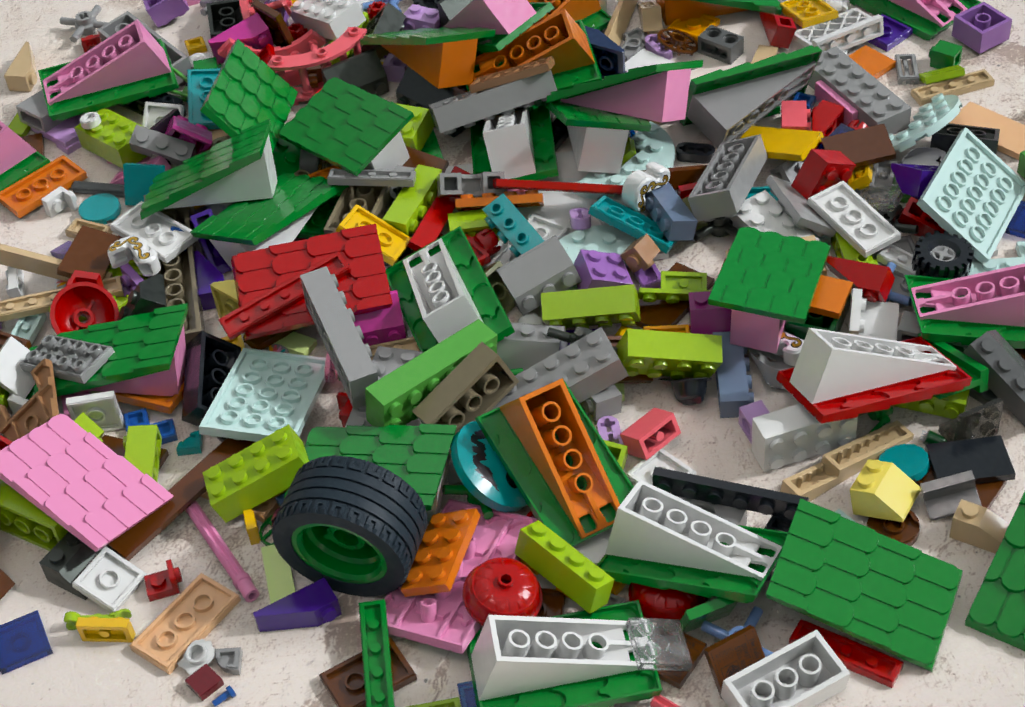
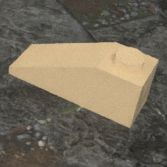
[637,1,663,35]
[4,42,37,92]
[949,499,1009,554]

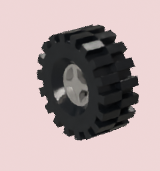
[912,231,974,279]

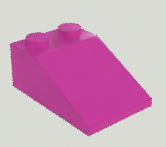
[208,13,274,64]
[165,116,213,155]

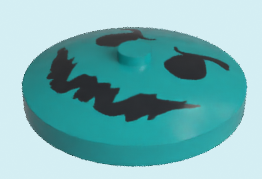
[451,421,527,513]

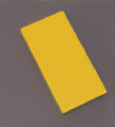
[739,126,824,162]

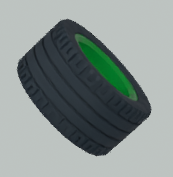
[272,455,428,597]

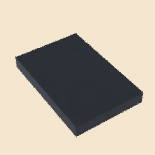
[925,435,1016,484]

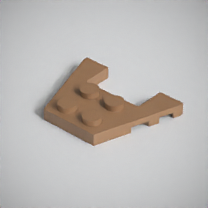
[0,358,59,442]

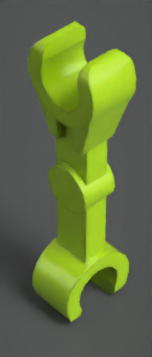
[64,609,132,630]

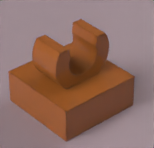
[306,65,323,88]

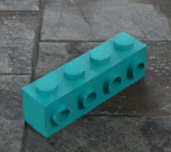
[482,193,545,258]

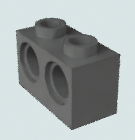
[698,25,744,65]

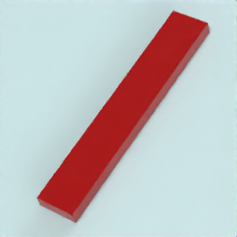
[407,166,471,251]
[493,178,623,195]
[218,251,351,341]

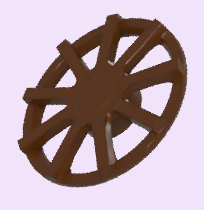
[656,29,698,56]

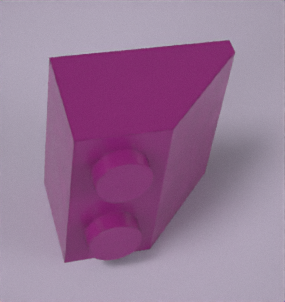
[688,291,732,335]

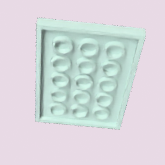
[917,127,1025,264]
[199,348,333,442]

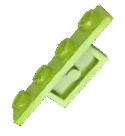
[638,271,712,303]

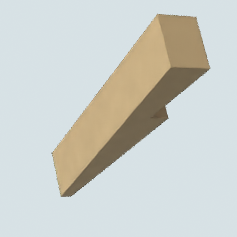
[780,420,914,502]

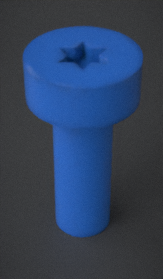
[212,685,236,707]

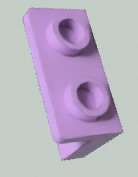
[403,4,440,30]

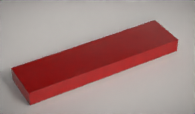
[789,619,904,688]

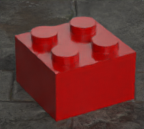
[791,149,856,200]

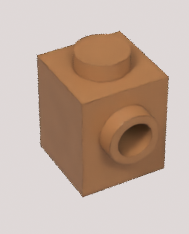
[620,234,661,273]

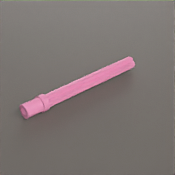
[185,501,259,602]

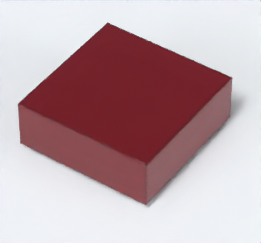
[185,664,224,701]

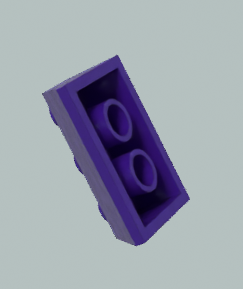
[891,163,939,200]

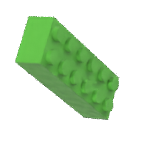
[365,319,498,427]

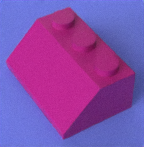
[354,290,406,346]

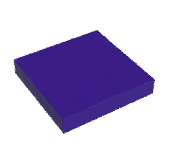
[866,14,913,52]

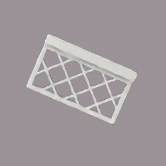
[793,8,884,52]

